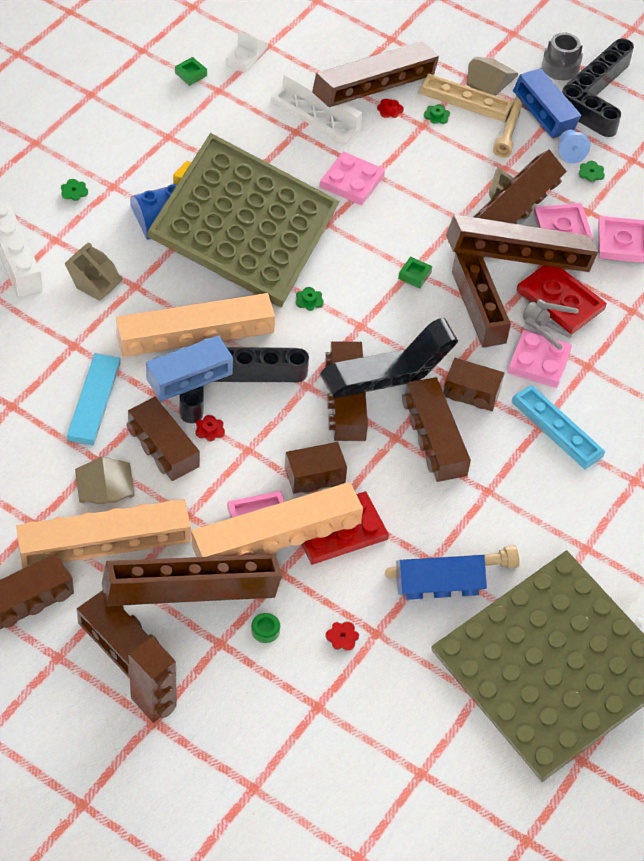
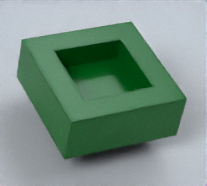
[175,57,207,86]
[398,256,432,289]

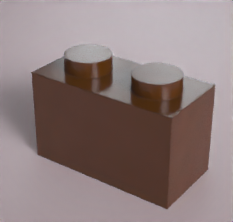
[443,357,505,412]
[284,442,347,494]

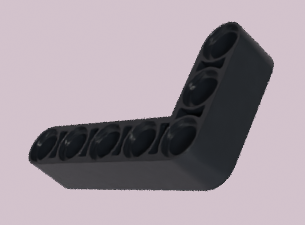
[562,38,634,137]
[320,318,458,398]
[179,347,309,424]

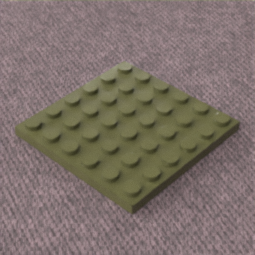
[147,132,340,308]
[431,550,644,782]

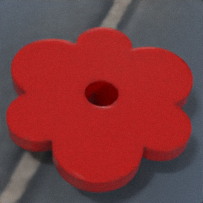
[377,99,404,118]
[195,415,225,441]
[325,621,359,651]

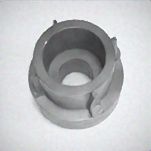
[542,32,583,80]

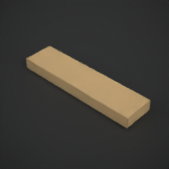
[419,74,514,122]

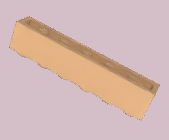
[116,293,275,357]
[191,482,363,557]
[16,499,191,569]

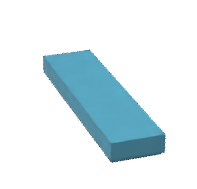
[67,353,121,446]
[512,384,605,470]

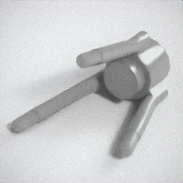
[523,299,579,350]

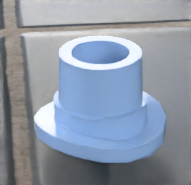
[558,130,591,164]

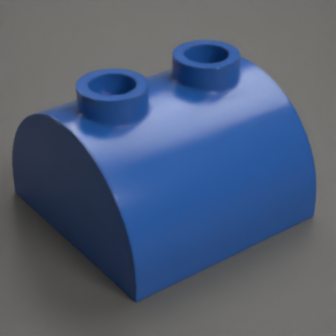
[130,184,177,240]

